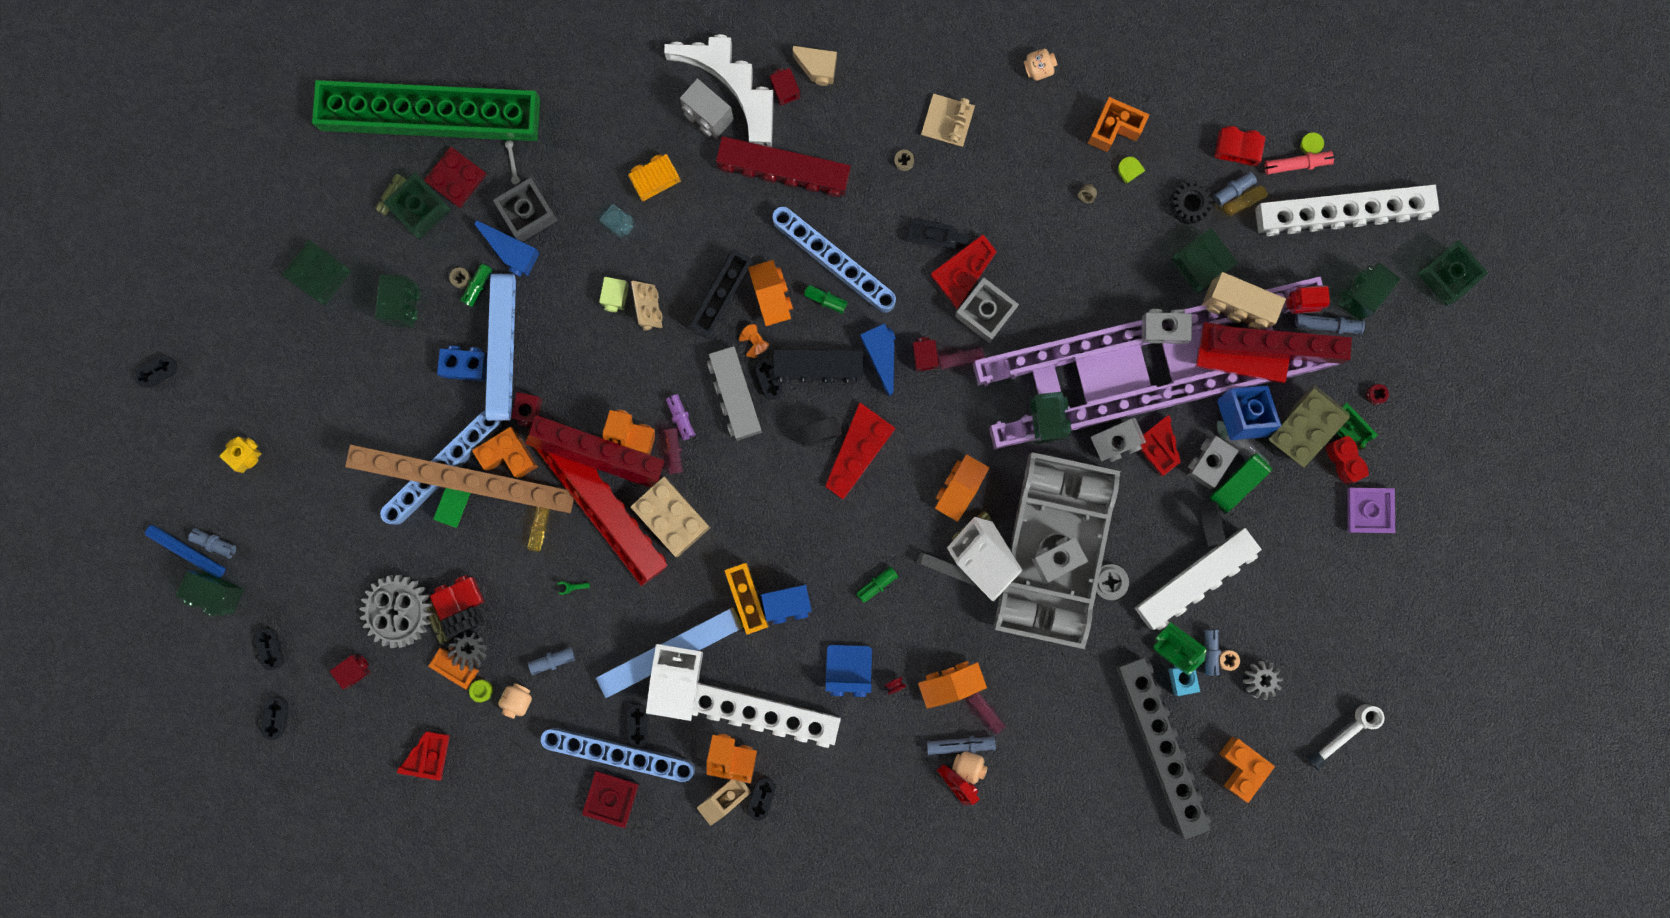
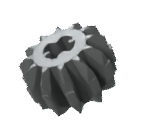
[448,632,487,671]

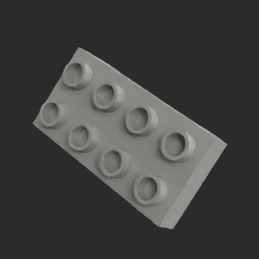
[993,452,1121,649]

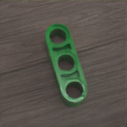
[1209,453,1272,514]

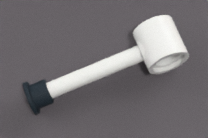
[1306,704,1384,771]

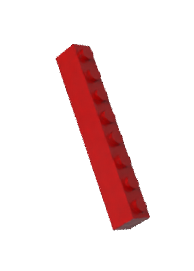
[535,448,668,587]

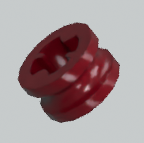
[1366,384,1389,405]
[884,676,906,695]

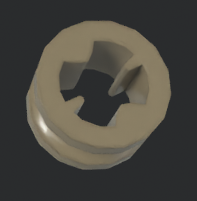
[894,150,914,171]
[449,267,472,289]

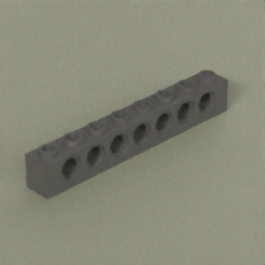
[1116,657,1211,840]

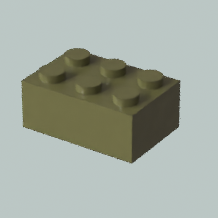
[1269,384,1350,468]

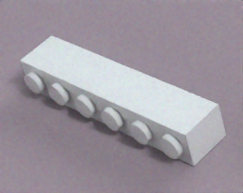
[1134,528,1262,631]

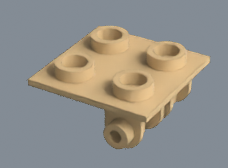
[921,94,975,147]
[631,281,663,331]

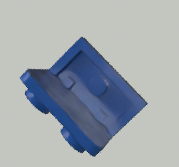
[826,645,872,697]

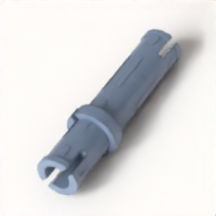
[1294,314,1365,335]
[927,736,996,756]

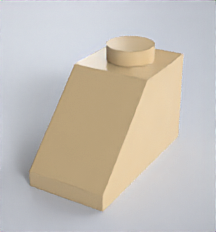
[793,46,837,86]
[697,780,751,826]

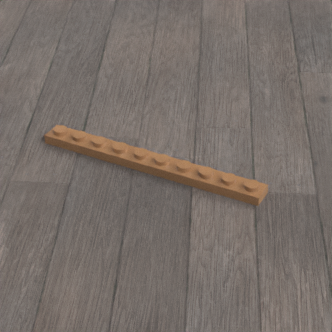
[345,445,574,513]

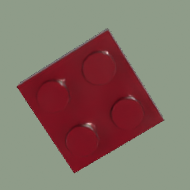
[424,147,487,208]
[582,770,639,828]

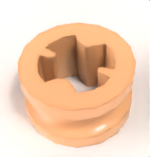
[1219,650,1240,671]

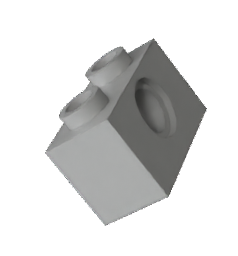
[1142,309,1192,344]
[1091,418,1146,463]
[1187,436,1239,489]
[1032,536,1088,584]

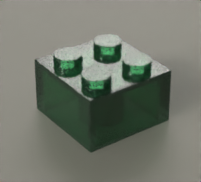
[383,172,451,240]
[1171,228,1238,294]
[282,240,351,305]
[1417,240,1488,306]
[1339,262,1401,320]
[375,274,420,328]
[1030,391,1071,444]
[175,571,244,617]

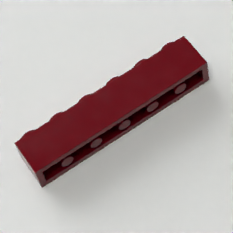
[716,136,851,197]
[1207,326,1352,364]
[525,415,664,488]

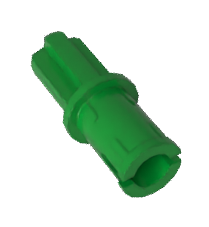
[460,264,492,307]
[804,285,848,314]
[857,566,898,603]

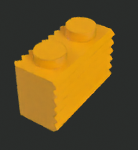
[628,154,681,202]

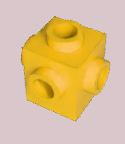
[220,437,262,473]

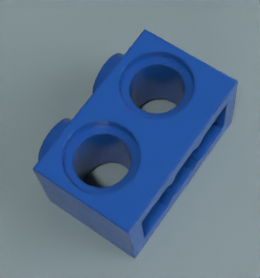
[437,346,488,382]

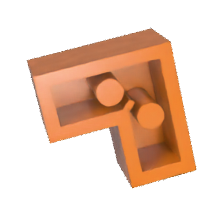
[1088,97,1150,152]
[748,260,793,326]
[603,410,655,455]
[472,427,538,479]
[935,454,989,522]
[918,661,987,709]
[707,734,757,783]
[1219,736,1275,803]

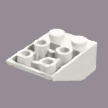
[947,517,1022,601]
[646,644,703,721]

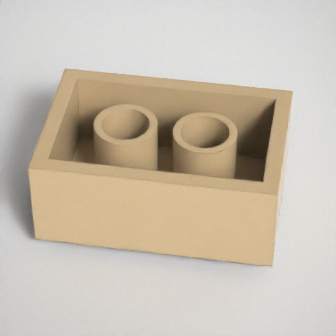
[1202,272,1286,330]
[631,477,711,557]

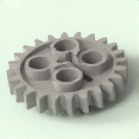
[360,575,433,648]

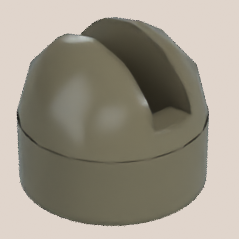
[1078,184,1097,203]

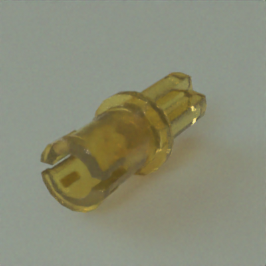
[1223,186,1268,217]
[528,507,550,552]

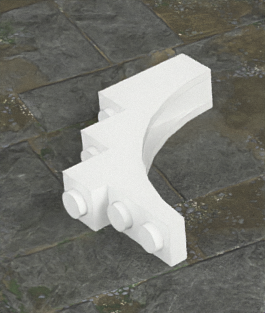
[664,35,774,147]

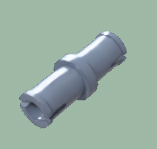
[1213,171,1257,207]
[188,528,236,559]
[1204,629,1221,676]
[528,647,575,676]

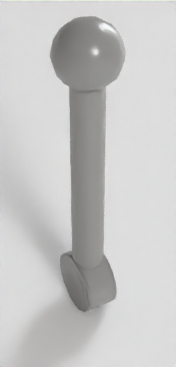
[505,140,520,185]

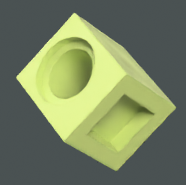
[599,277,629,312]

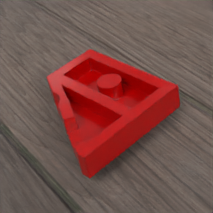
[1141,415,1181,476]
[397,731,450,781]
[937,764,980,805]

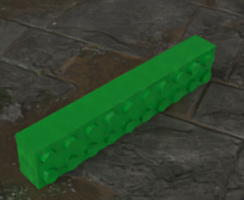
[312,80,540,141]

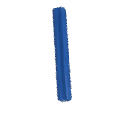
[145,525,226,578]

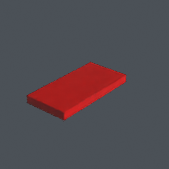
[1195,322,1290,383]

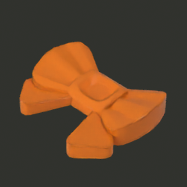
[739,324,769,358]

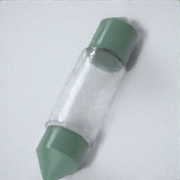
[1217,421,1269,465]

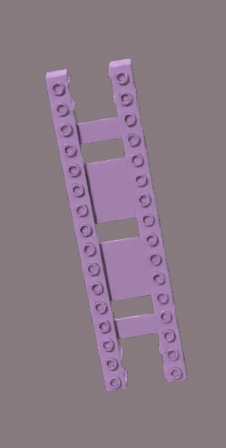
[973,277,1339,450]

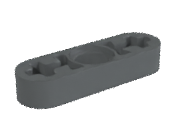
[916,552,977,587]

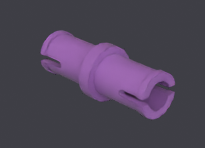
[665,394,696,440]

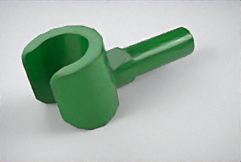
[557,581,590,595]

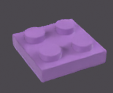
[1347,488,1395,533]

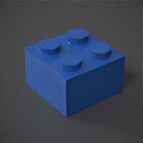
[1217,386,1281,440]
[761,585,812,625]

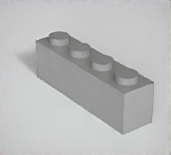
[707,346,762,441]

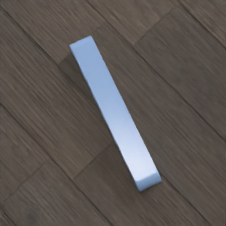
[773,207,896,313]
[486,274,516,421]
[380,410,503,525]
[596,607,743,698]
[541,728,695,782]

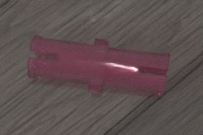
[938,347,985,370]
[663,428,683,474]
[967,692,1006,735]

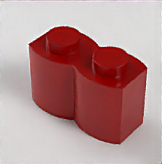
[1214,126,1265,166]
[1286,285,1330,314]
[1326,436,1369,484]
[430,575,485,621]

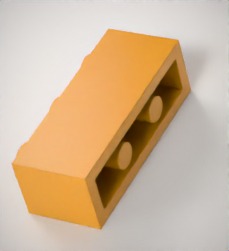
[725,563,769,635]

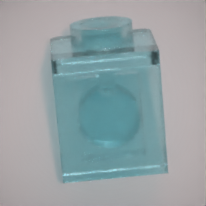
[599,204,634,238]

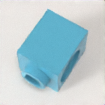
[1168,665,1200,696]

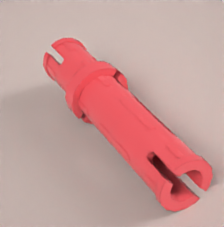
[1264,151,1334,175]

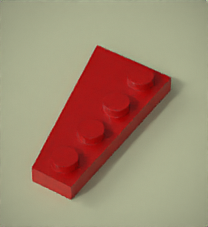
[825,403,896,500]

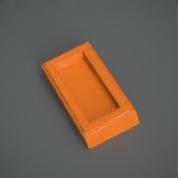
[428,647,479,690]

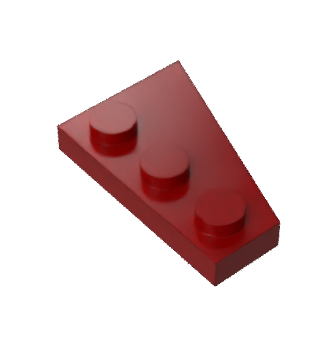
[931,235,997,309]

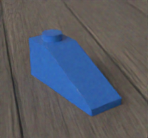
[475,220,540,277]
[860,323,896,397]

